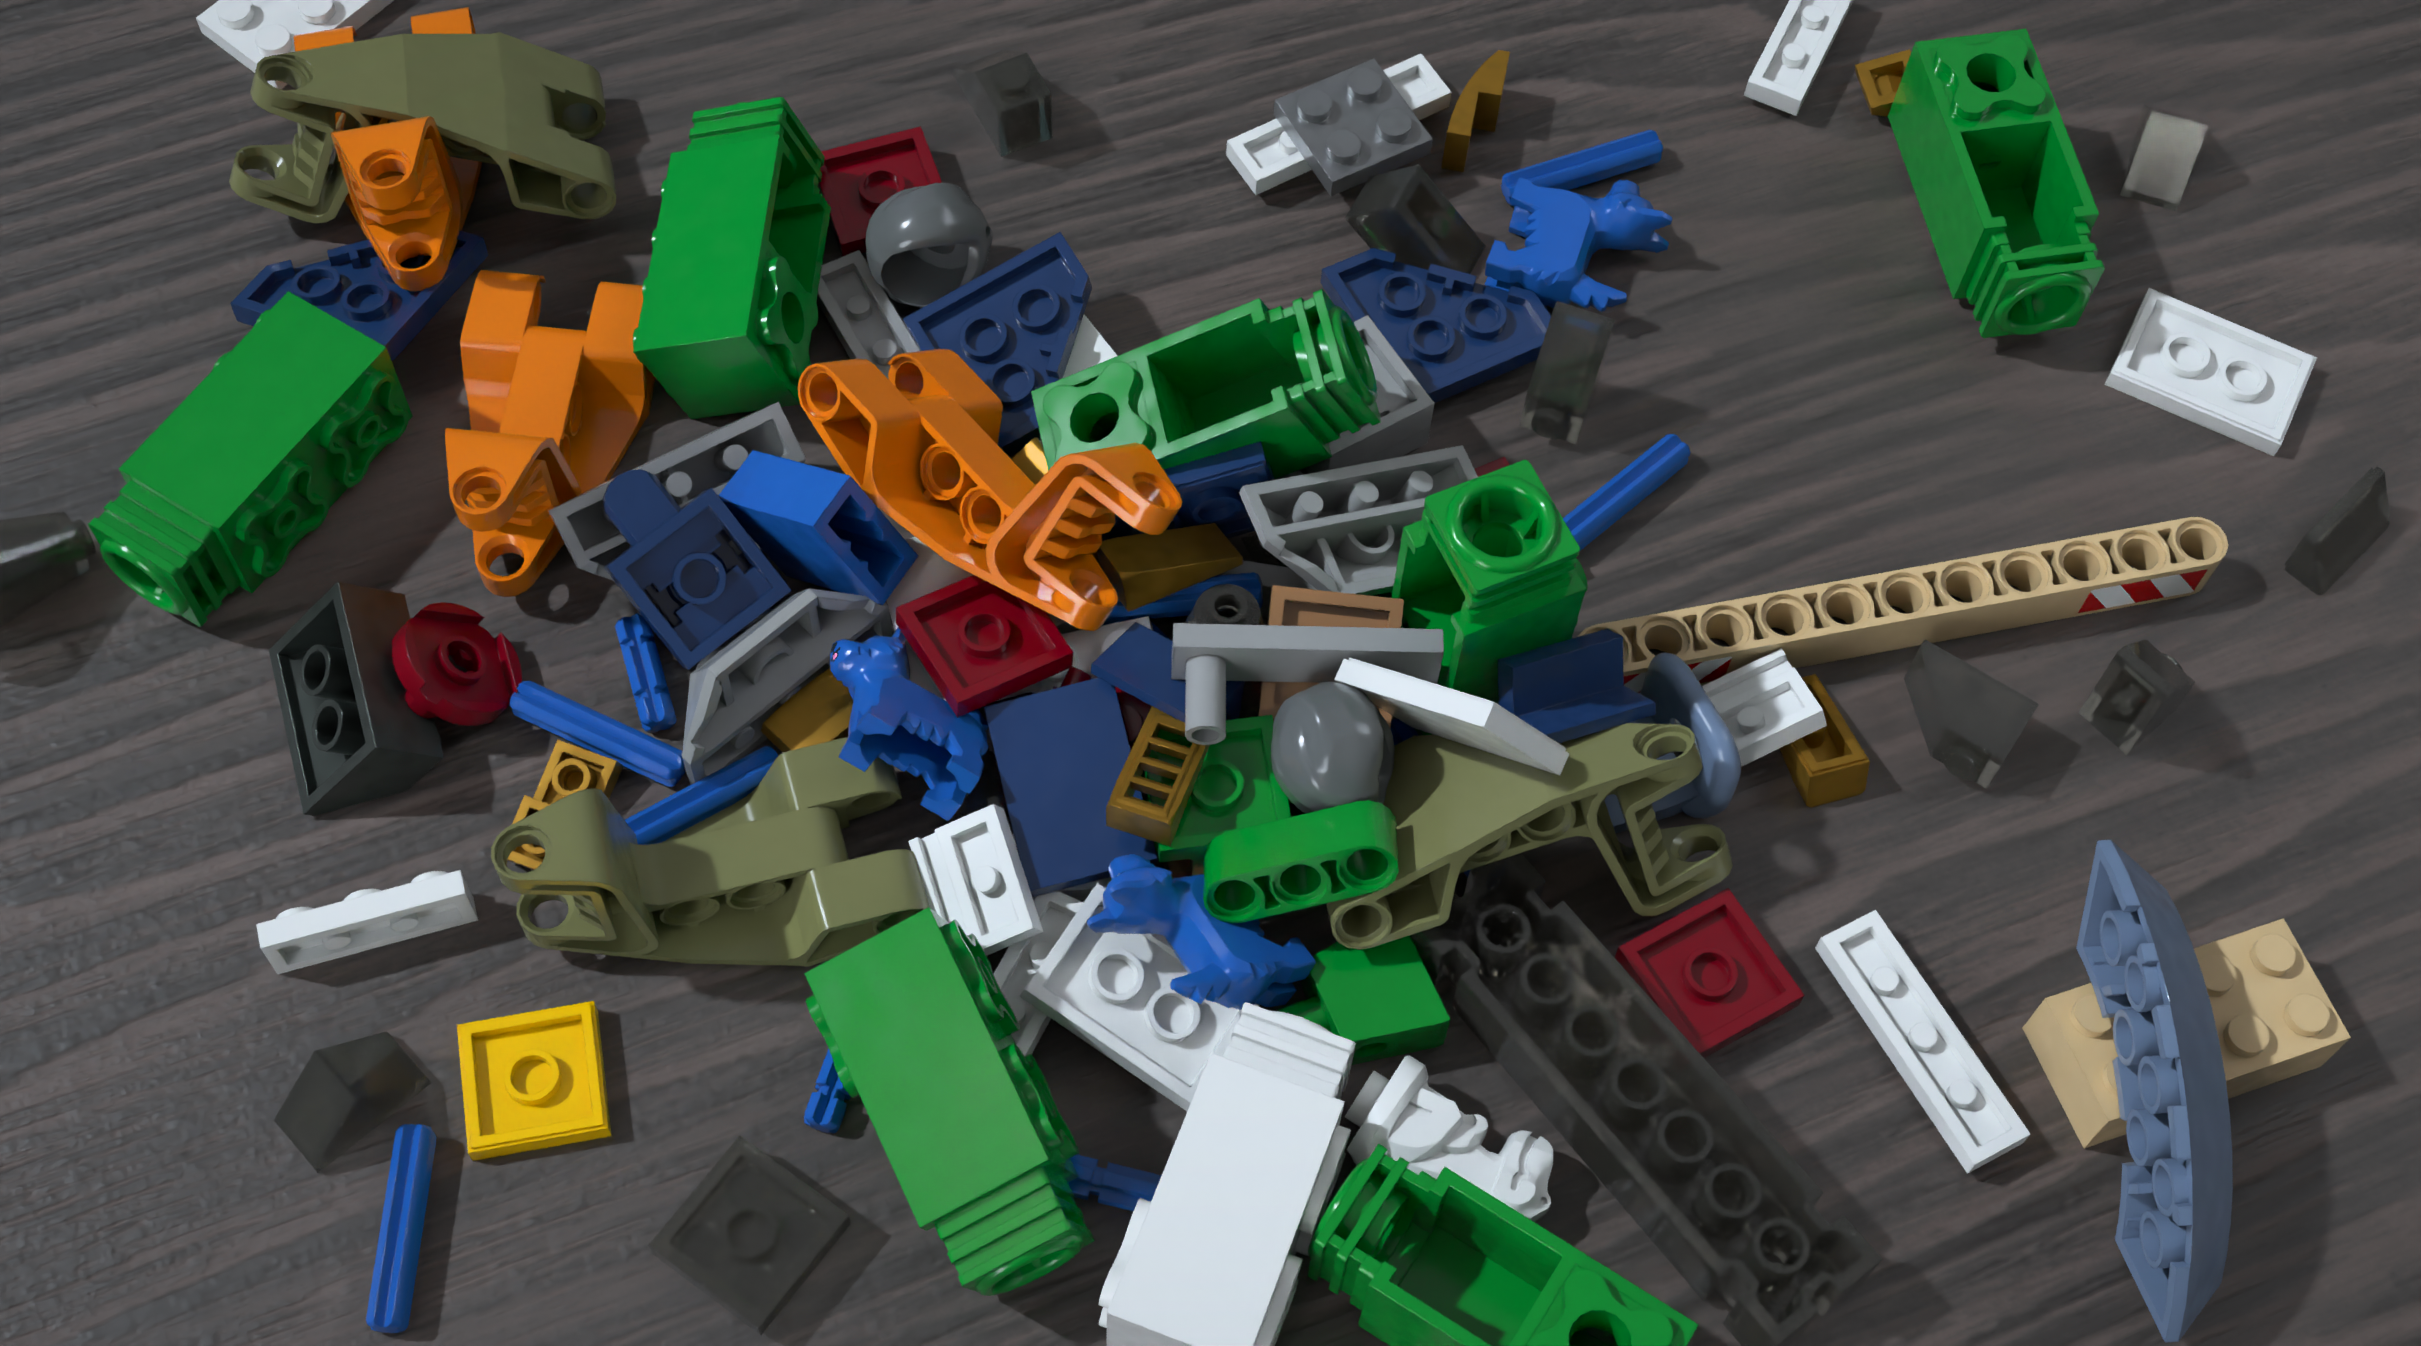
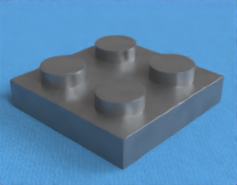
[1274,59,1433,196]

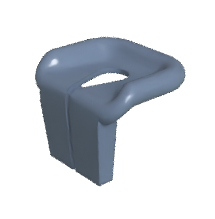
[1605,652,1741,833]

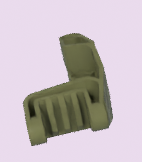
[229,32,616,223]
[1326,723,1733,950]
[491,737,930,967]

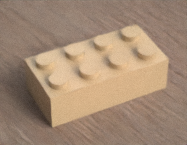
[2022,918,2351,1149]

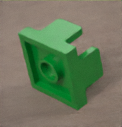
[1145,715,1291,876]

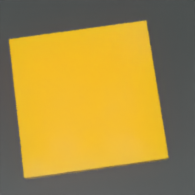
[457,1001,612,1161]

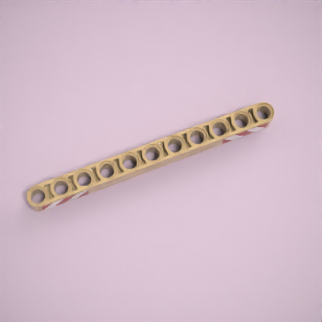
[1578,517,2228,693]

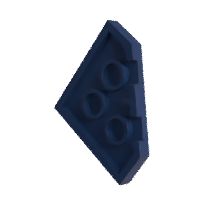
[230,230,489,362]
[903,232,1092,456]
[1320,248,1564,404]

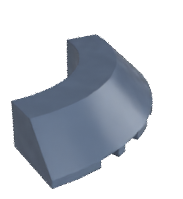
[2076,840,2233,1343]

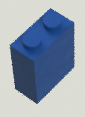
[718,450,919,605]

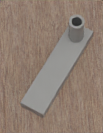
[1171,623,1444,745]

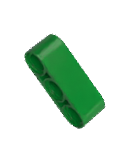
[1203,800,1399,923]

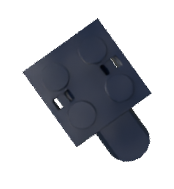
[603,469,792,670]

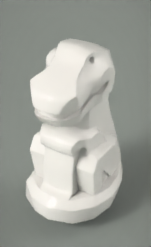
[1345,1055,1554,1222]

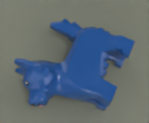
[1485,178,1673,312]
[830,627,989,820]
[1087,854,1316,1010]

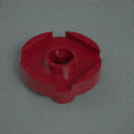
[392,602,522,726]

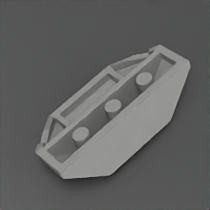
[548,402,806,581]
[1239,445,1478,596]
[682,588,893,785]

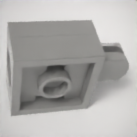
[1306,315,1434,473]

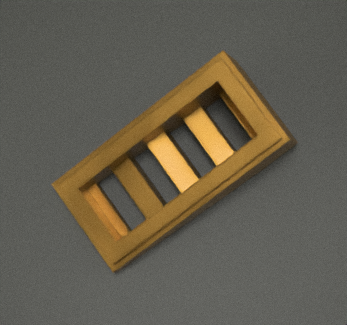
[1106,706,1210,847]

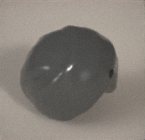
[866,183,993,308]
[1271,682,1395,814]

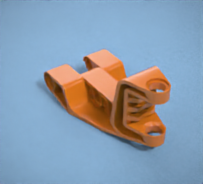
[294,7,482,291]
[445,270,655,597]
[798,348,1182,631]

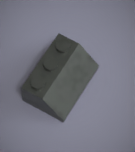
[269,582,444,816]

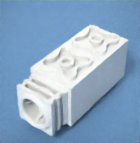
[1098,1002,1356,1346]

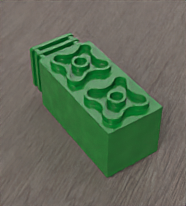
[1888,29,2105,338]
[633,97,831,419]
[1031,289,1381,479]
[88,291,413,627]
[1391,460,1588,735]
[804,907,1095,1296]
[1307,1144,1699,1346]

